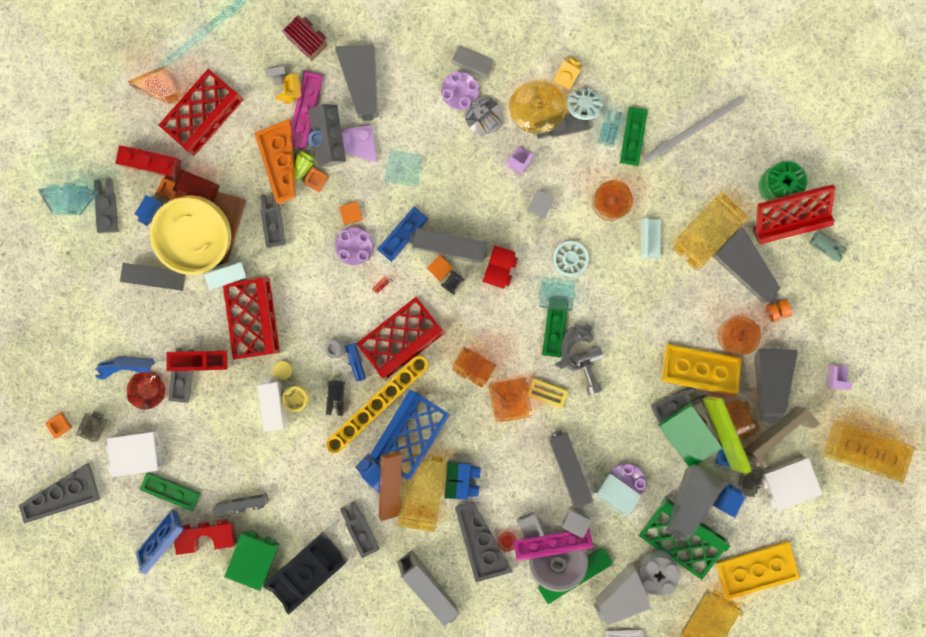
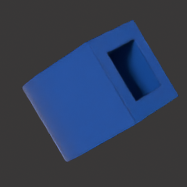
[355,454,381,494]

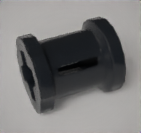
[440,270,465,295]

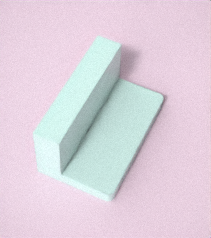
[640,218,661,258]
[203,259,246,290]
[593,474,641,516]

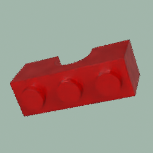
[115,145,181,179]
[174,519,237,555]

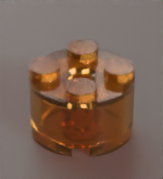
[592,180,633,221]
[717,317,761,355]
[452,346,497,388]
[725,399,759,441]

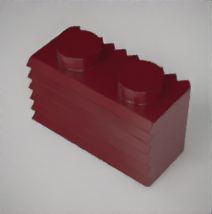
[282,15,327,61]

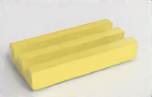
[526,378,569,408]

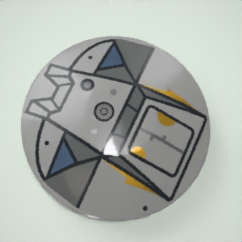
[465,97,503,135]

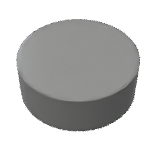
[325,339,345,358]

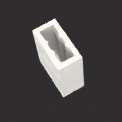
[257,378,289,432]
[105,431,163,477]
[760,456,822,511]

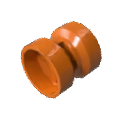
[766,298,792,322]

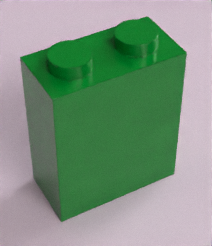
[224,530,280,591]

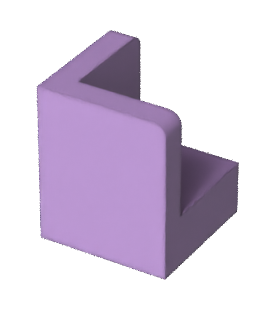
[506,147,535,175]
[827,365,852,390]

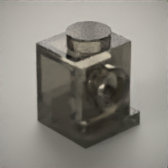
[75,411,108,442]
[738,468,764,497]

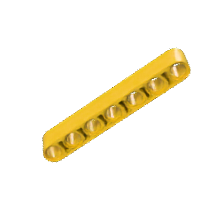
[326,356,428,454]

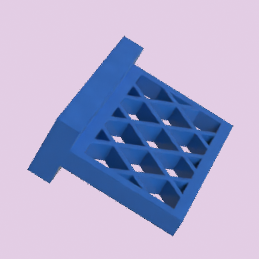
[370,389,450,481]

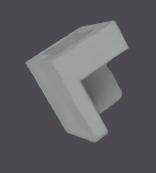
[527,190,555,218]
[560,509,591,538]
[517,512,544,539]

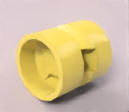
[282,386,311,412]

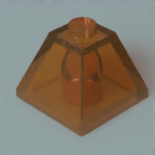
[128,66,182,104]
[488,377,533,422]

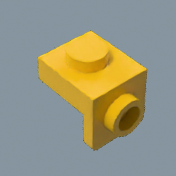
[553,57,583,90]
[275,73,301,104]

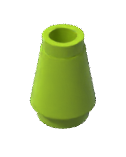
[294,150,315,180]

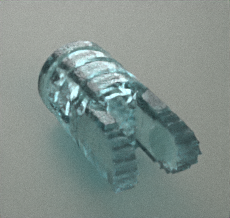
[598,110,622,147]

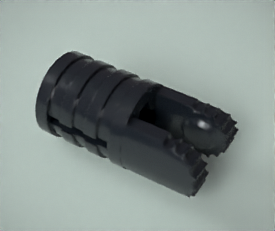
[326,380,346,416]

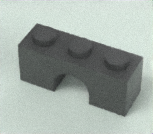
[308,104,346,167]

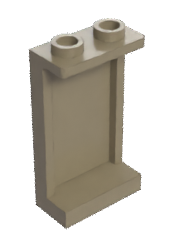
[744,406,820,468]

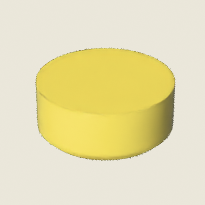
[273,361,293,380]

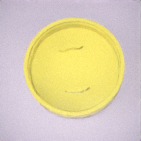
[150,195,231,275]

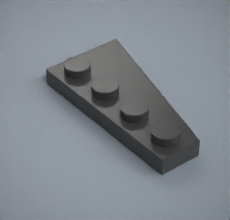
[19,463,100,524]
[455,502,513,582]

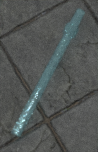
[153,0,246,74]

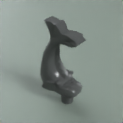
[554,324,594,371]

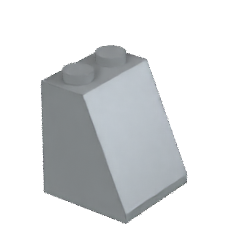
[594,564,651,626]

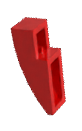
[166,351,228,372]

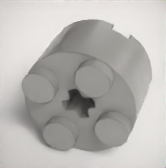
[638,550,680,595]

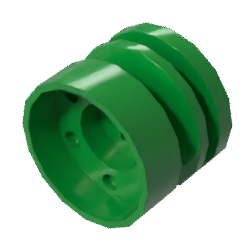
[758,161,808,204]

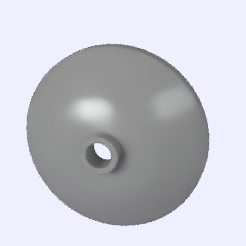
[529,550,588,591]

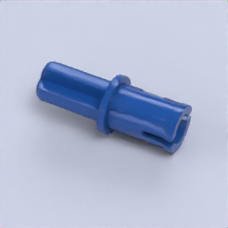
[344,343,366,382]

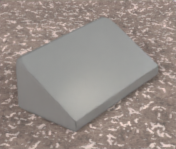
[451,46,494,78]

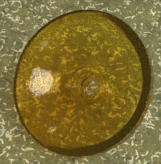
[509,80,567,134]

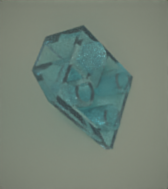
[39,183,97,216]

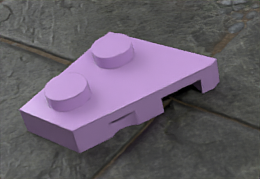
[341,125,377,163]

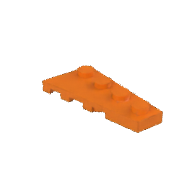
[254,119,296,204]

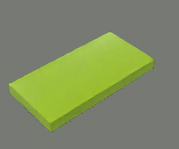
[702,396,752,474]

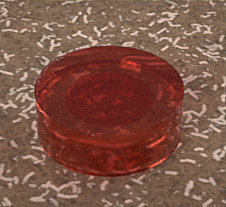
[372,276,390,294]
[498,531,517,552]

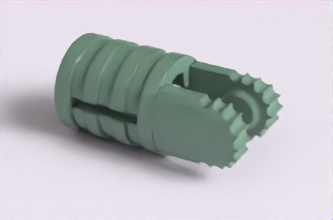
[809,230,847,262]

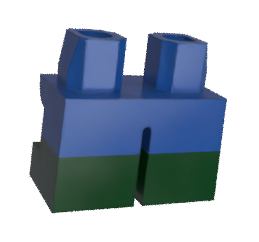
[444,460,481,500]

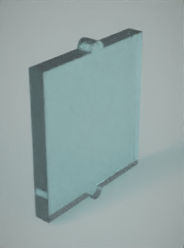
[385,151,423,187]
[538,277,576,311]

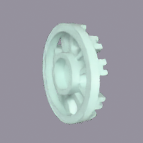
[567,87,603,120]
[553,241,589,277]

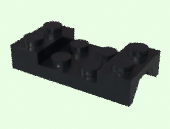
[263,531,348,615]

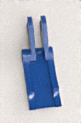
[95,357,155,380]

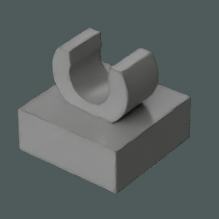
[265,64,287,85]

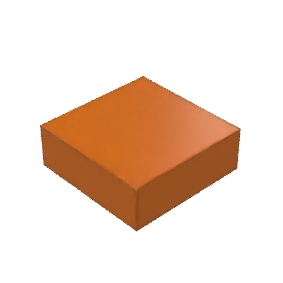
[302,167,329,193]
[155,177,182,201]
[339,202,363,225]
[427,255,453,282]
[45,412,72,439]

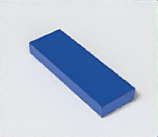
[377,207,428,262]

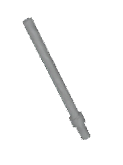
[644,96,744,163]

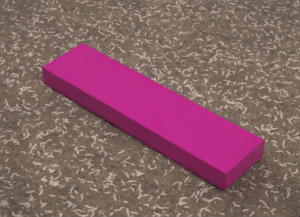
[292,71,324,150]
[513,528,593,561]

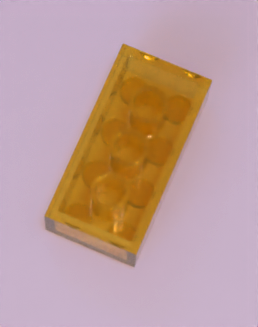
[822,420,915,483]

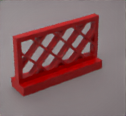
[158,69,244,156]
[753,184,835,245]
[223,277,280,360]
[356,297,445,381]

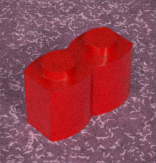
[482,245,518,289]

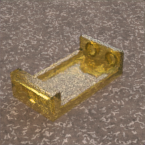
[671,192,750,269]
[397,452,447,532]
[678,589,744,637]

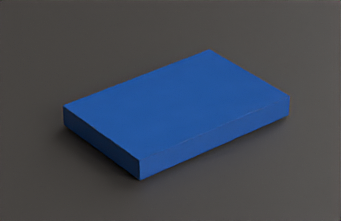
[136,509,183,575]

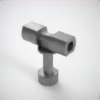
[566,347,604,395]

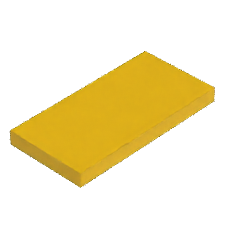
[661,344,742,396]
[715,541,800,600]

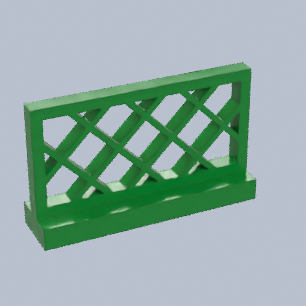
[639,497,731,580]

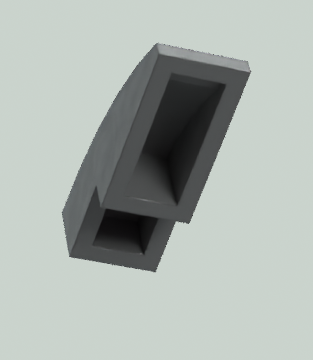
[120,263,185,291]

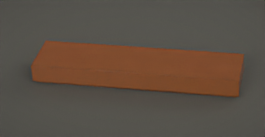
[379,451,402,521]

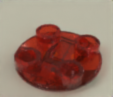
[127,372,165,410]

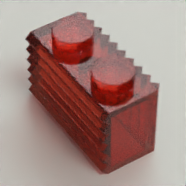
[172,169,220,202]

